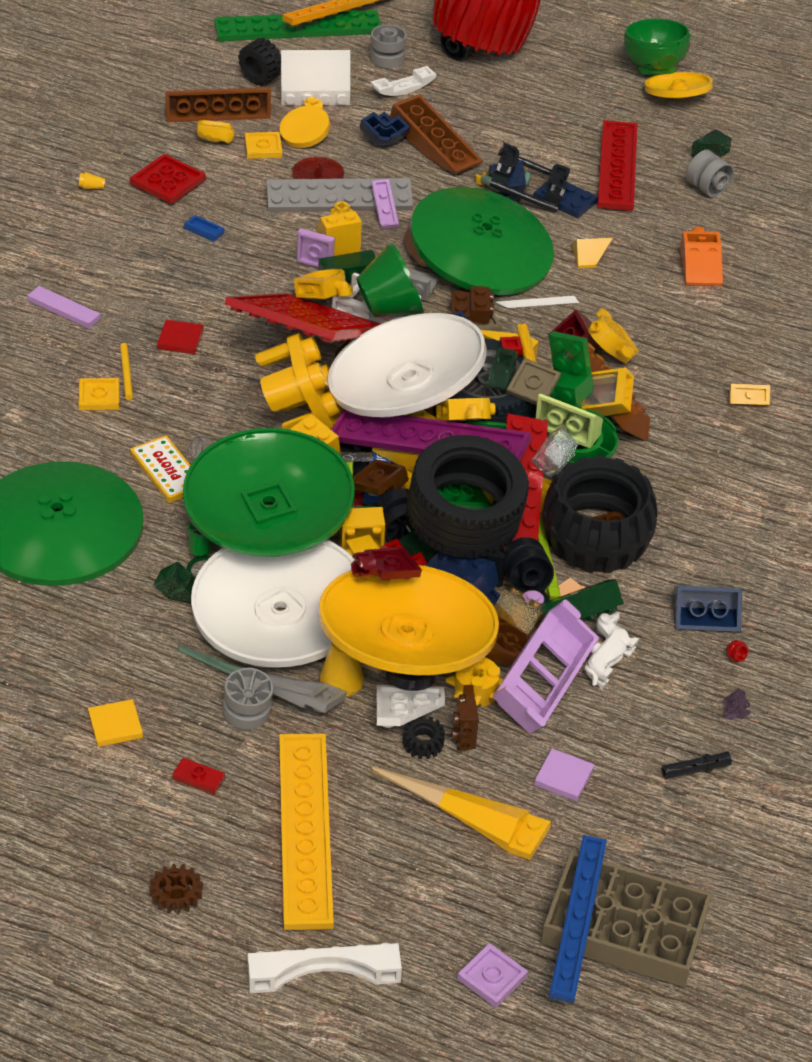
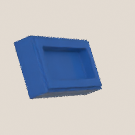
[184,215,225,242]

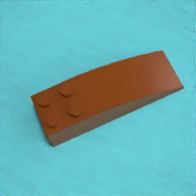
[390,94,483,174]

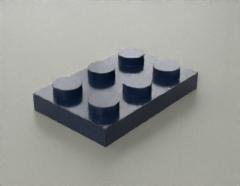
[534,181,598,219]

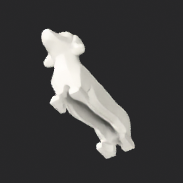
[585,612,639,689]

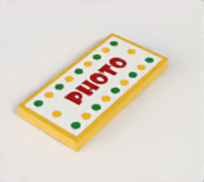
[130,435,190,503]

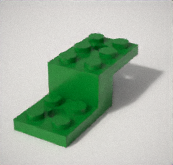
[549,331,594,408]

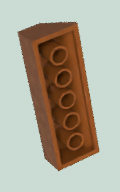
[165,87,271,122]
[568,343,650,441]

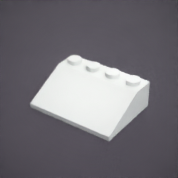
[281,50,350,106]

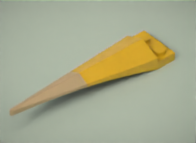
[372,767,551,860]

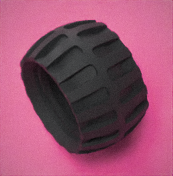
[543,456,657,574]

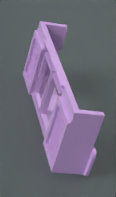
[492,600,599,734]

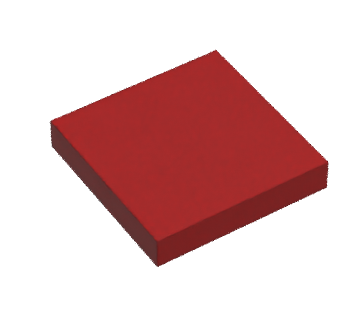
[157,320,204,354]

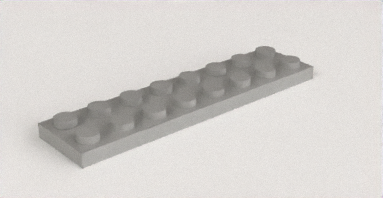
[267,178,413,212]

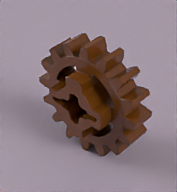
[149,864,203,914]

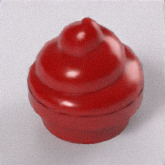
[726,640,749,662]

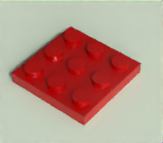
[129,154,206,204]

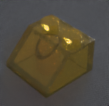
[494,587,546,635]

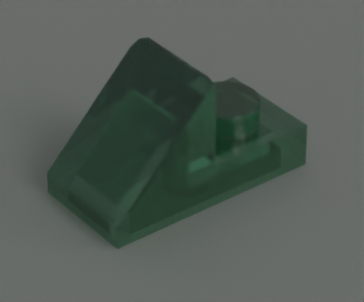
[487,347,518,391]

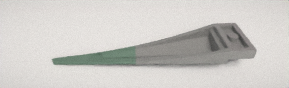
[177,645,347,713]

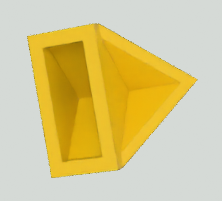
[571,238,613,268]

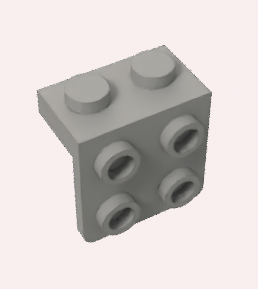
[408,268,439,301]

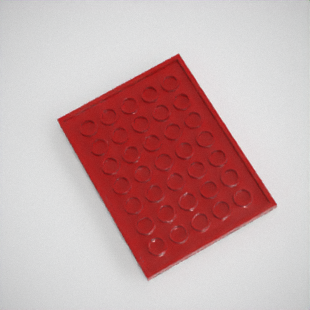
[225,293,381,343]

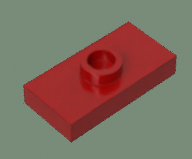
[172,758,225,794]

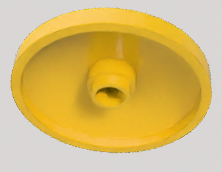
[645,72,713,99]

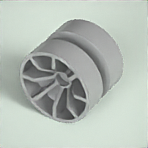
[370,24,407,68]
[686,150,734,197]
[223,668,273,730]

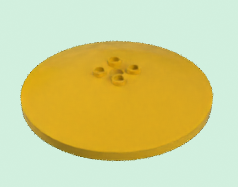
[319,565,499,675]

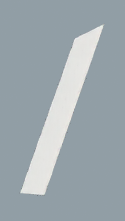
[496,296,579,308]

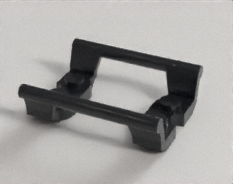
[489,142,570,213]

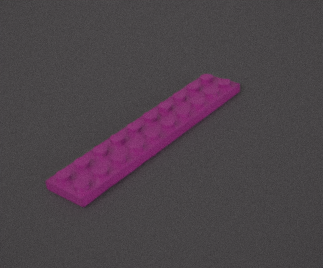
[331,409,532,461]

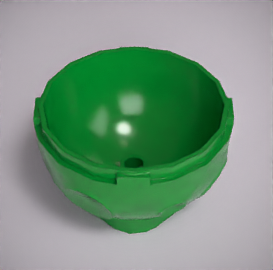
[624,19,691,75]

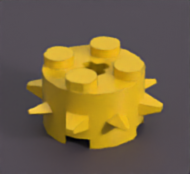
[446,657,503,707]

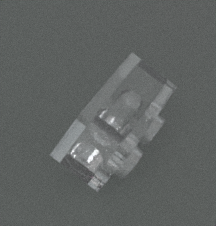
[531,427,579,478]

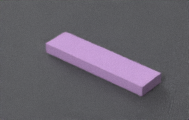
[27,286,101,329]

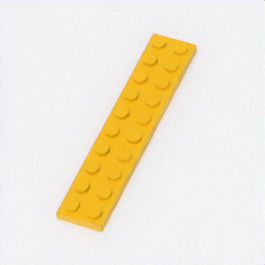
[279,734,334,930]

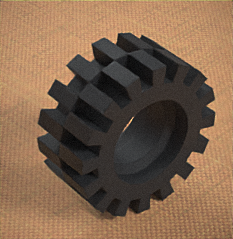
[403,716,445,759]

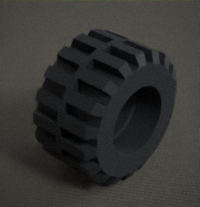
[238,38,281,86]

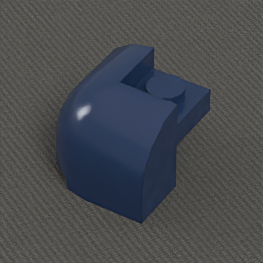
[360,112,410,147]

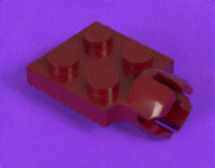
[351,547,422,581]

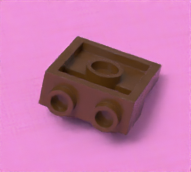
[451,286,494,323]
[353,459,409,496]
[451,684,479,750]

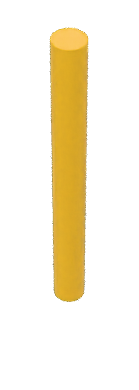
[120,343,133,400]

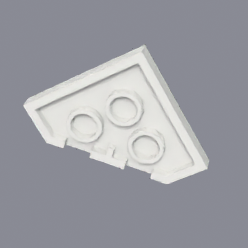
[376,685,445,728]

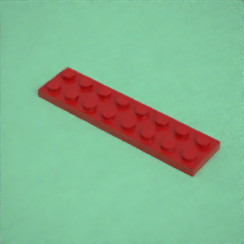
[597,120,638,211]
[501,414,548,552]

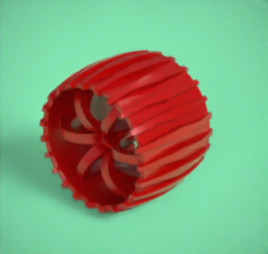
[432,0,541,55]

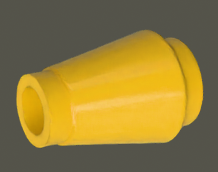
[78,172,105,190]

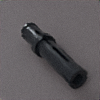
[661,751,732,780]

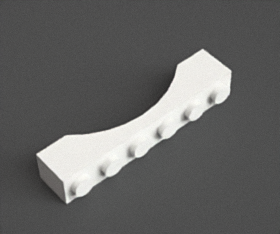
[248,943,402,993]

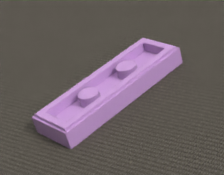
[371,179,399,230]

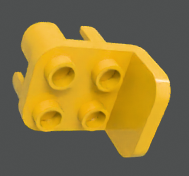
[255,333,344,430]

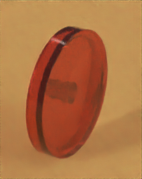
[292,157,344,179]

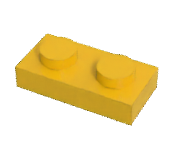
[729,384,770,405]

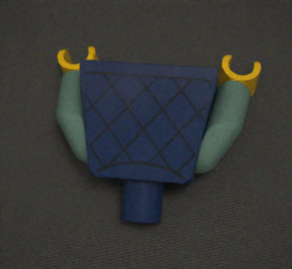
[475,160,531,202]

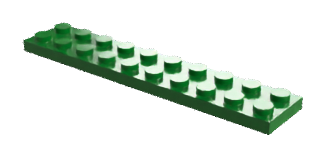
[214,9,381,42]

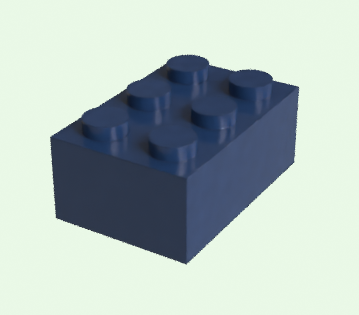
[425,551,499,596]

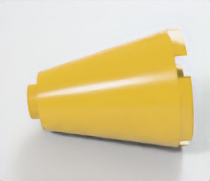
[319,643,364,697]

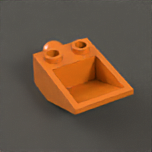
[679,226,723,286]

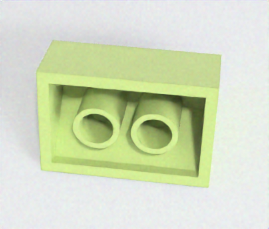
[536,394,603,448]

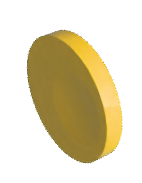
[280,106,330,148]

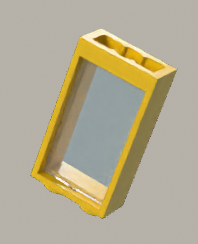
[581,367,634,416]

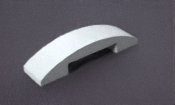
[370,66,436,96]

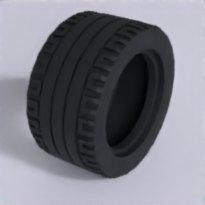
[406,435,529,558]

